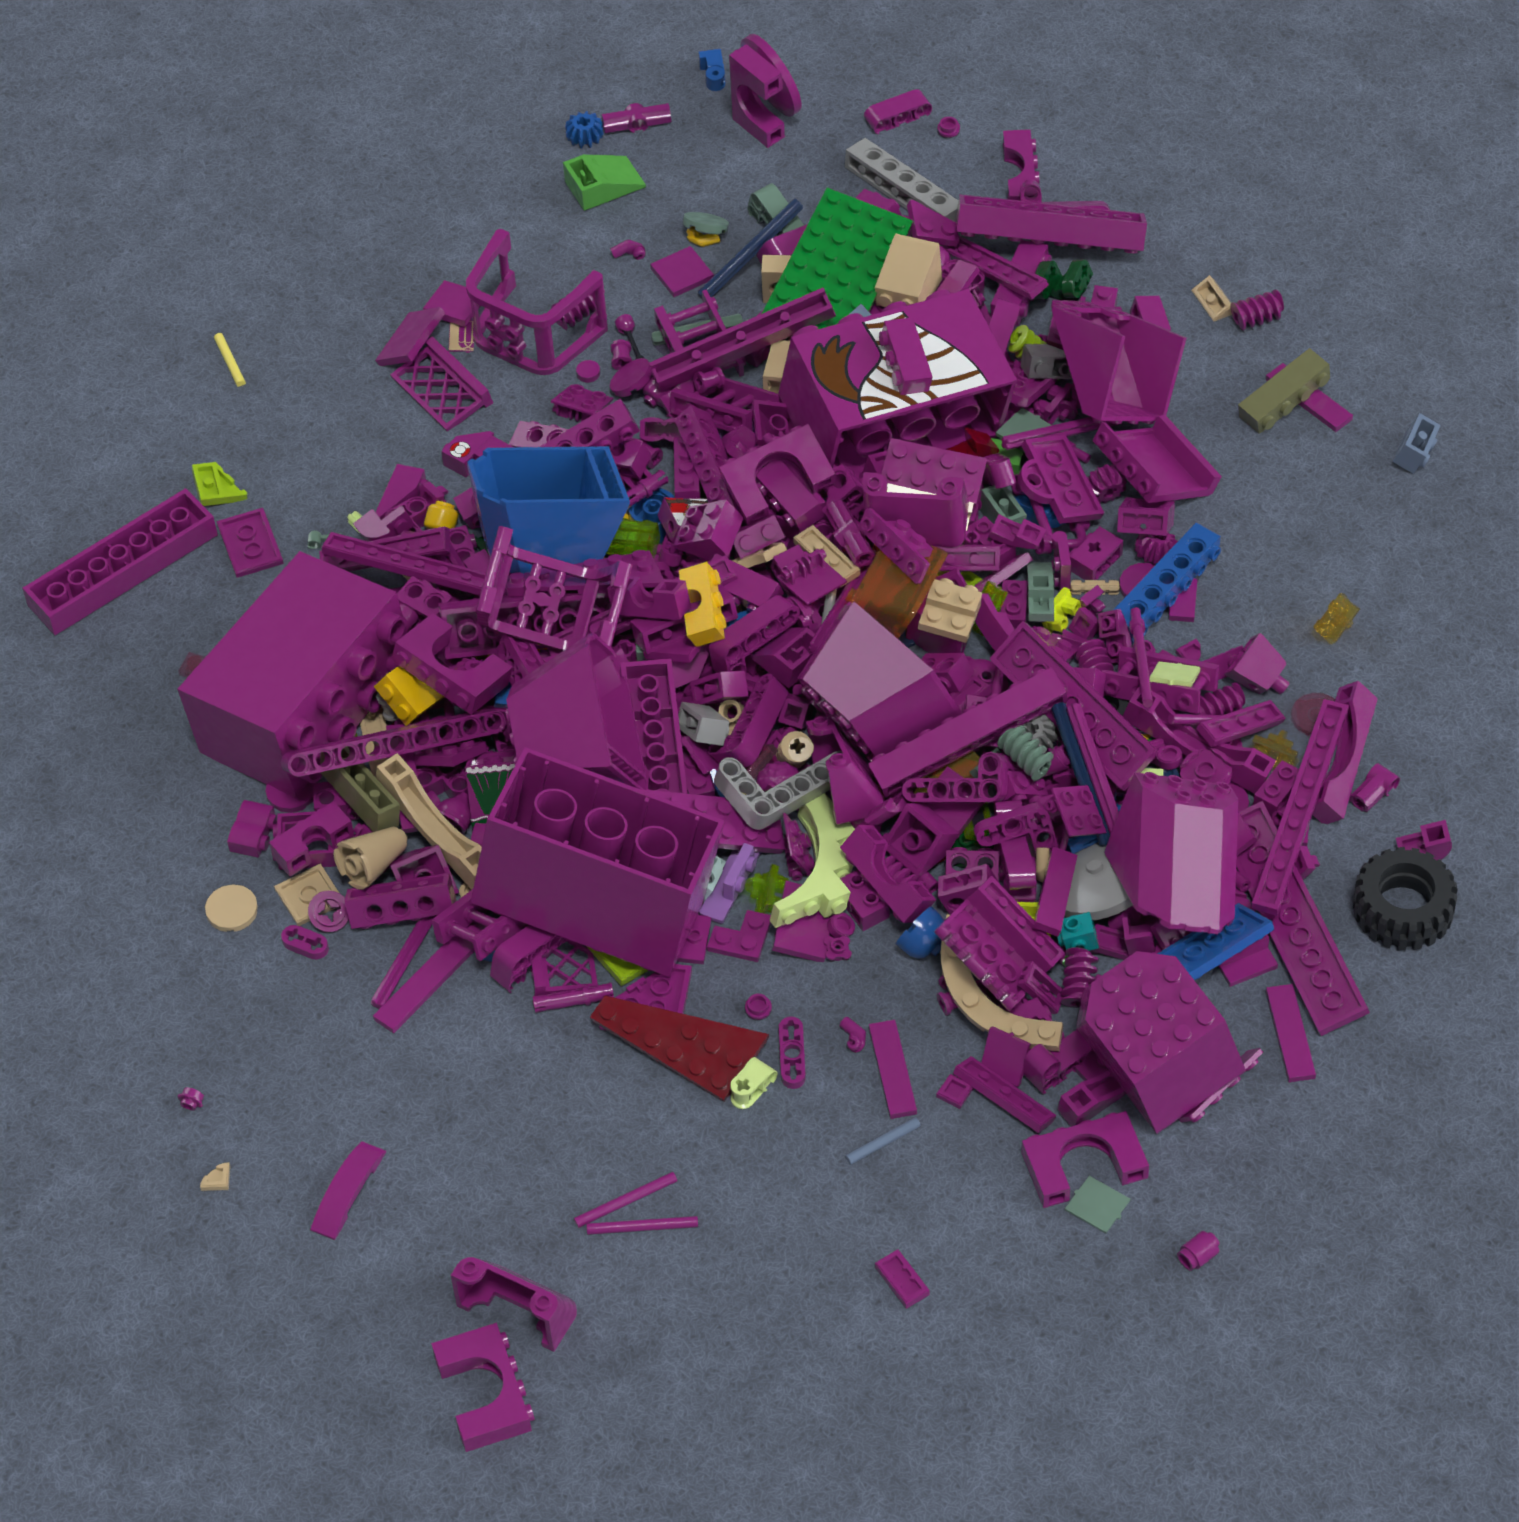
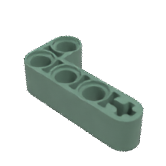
[747,183,804,236]

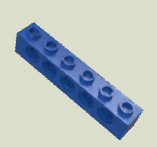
[1114,523,1221,644]

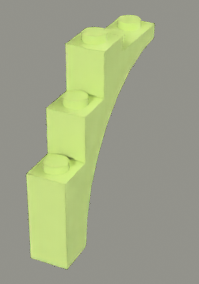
[770,793,855,928]

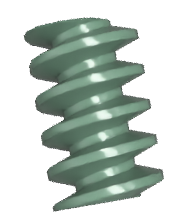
[997,725,1054,781]

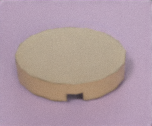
[205,885,258,932]

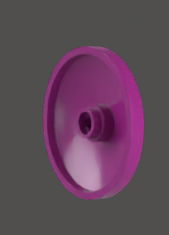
[740,34,802,117]

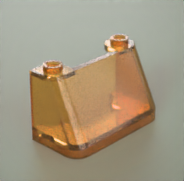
[844,545,948,639]

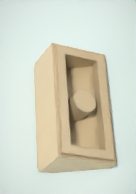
[1191,275,1232,321]

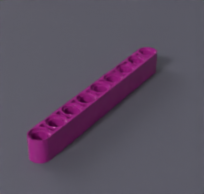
[281,709,506,777]

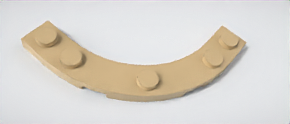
[941,914,1063,1051]

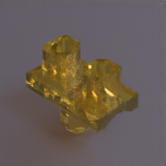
[1313,593,1360,644]
[1252,730,1299,770]

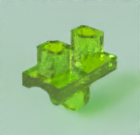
[744,864,789,913]

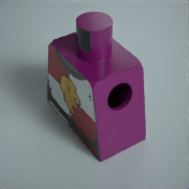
[658,497,709,543]

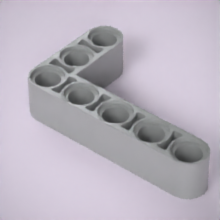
[714,751,843,830]

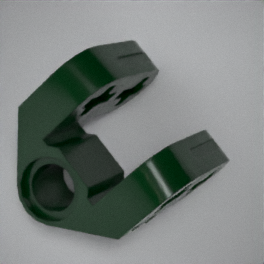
[1033,259,1093,301]

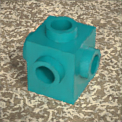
[1057,912,1099,951]

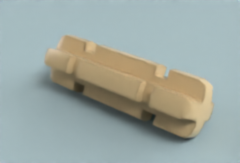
[1071,580,1120,595]

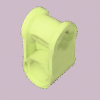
[731,1057,778,1109]

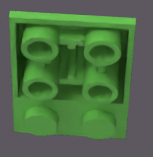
[563,154,646,211]

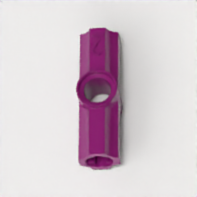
[601,103,672,133]
[825,499,875,568]

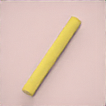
[214,333,246,387]

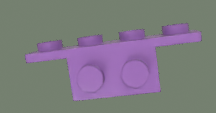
[699,843,761,924]

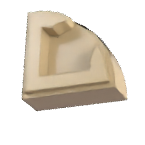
[200,1163,230,1191]

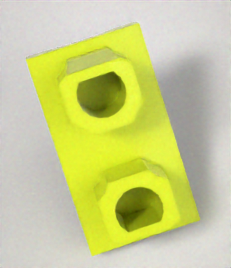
[1042,587,1081,633]

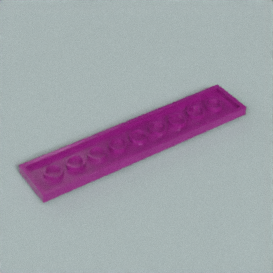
[1236,801,1370,1036]

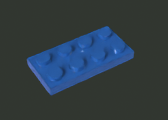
[1158,903,1274,980]

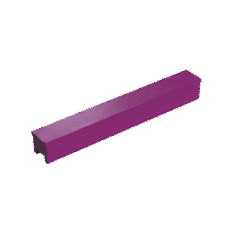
[649,287,836,392]

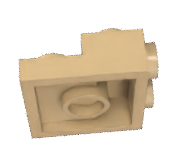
[918,578,982,643]

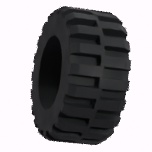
[1353,847,1458,950]

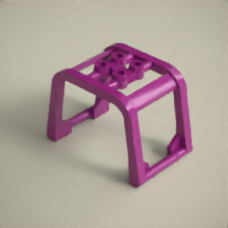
[466,229,608,375]
[476,526,633,651]

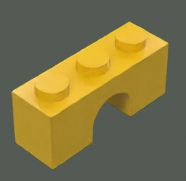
[679,562,726,647]

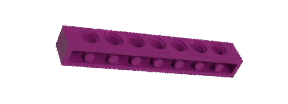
[453,399,640,529]

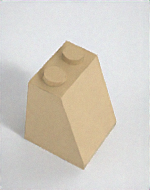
[875,234,942,307]

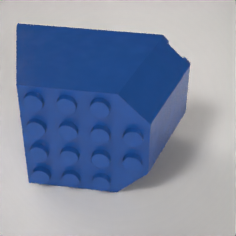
[467,446,630,573]

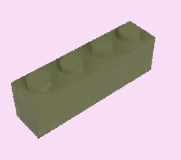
[1238,348,1330,434]
[320,746,400,832]

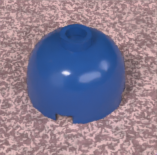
[895,906,944,959]

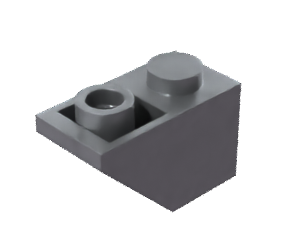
[1020,344,1072,379]

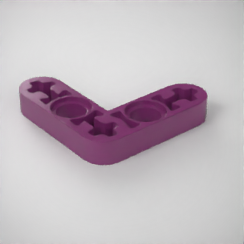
[974,802,1059,857]

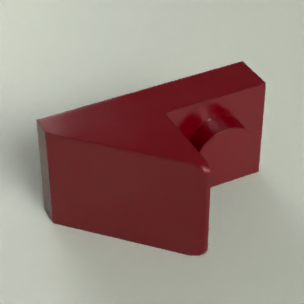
[946,428,999,457]

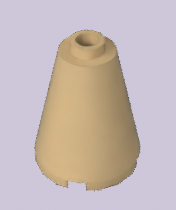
[334,826,407,889]

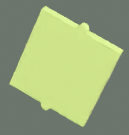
[1150,661,1200,687]

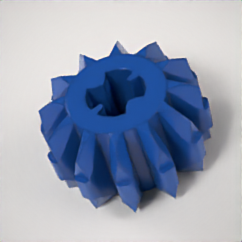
[565,111,603,149]

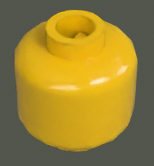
[424,501,459,530]

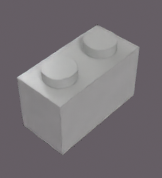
[678,702,729,746]

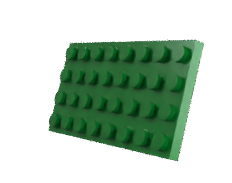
[761,188,913,336]

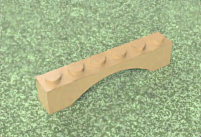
[376,753,482,890]

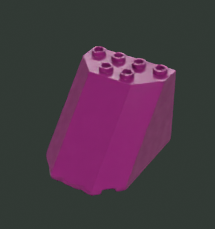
[1051,300,1187,424]
[1104,772,1238,934]

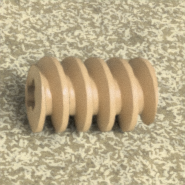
[776,731,814,769]

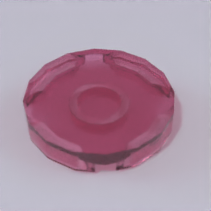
[1292,693,1335,737]

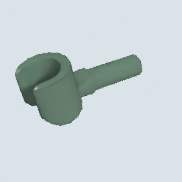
[308,530,341,549]

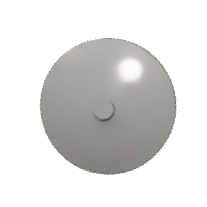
[1064,842,1133,920]

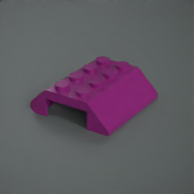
[934,875,1065,1011]

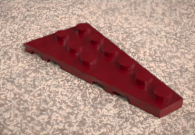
[590,995,769,1102]

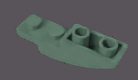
[1026,562,1054,622]

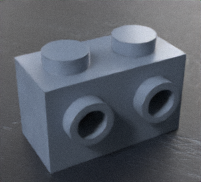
[1392,413,1440,474]

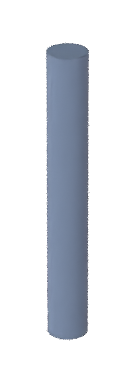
[845,1117,921,1165]

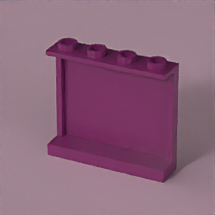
[1092,415,1222,503]

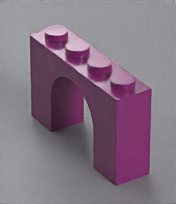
[729,44,785,148]
[719,424,836,525]
[391,613,513,715]
[1021,1111,1149,1208]
[431,1322,535,1452]

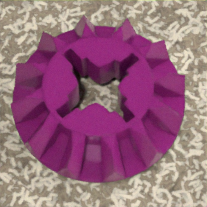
[308,890,349,932]

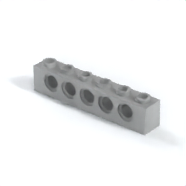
[845,138,959,222]

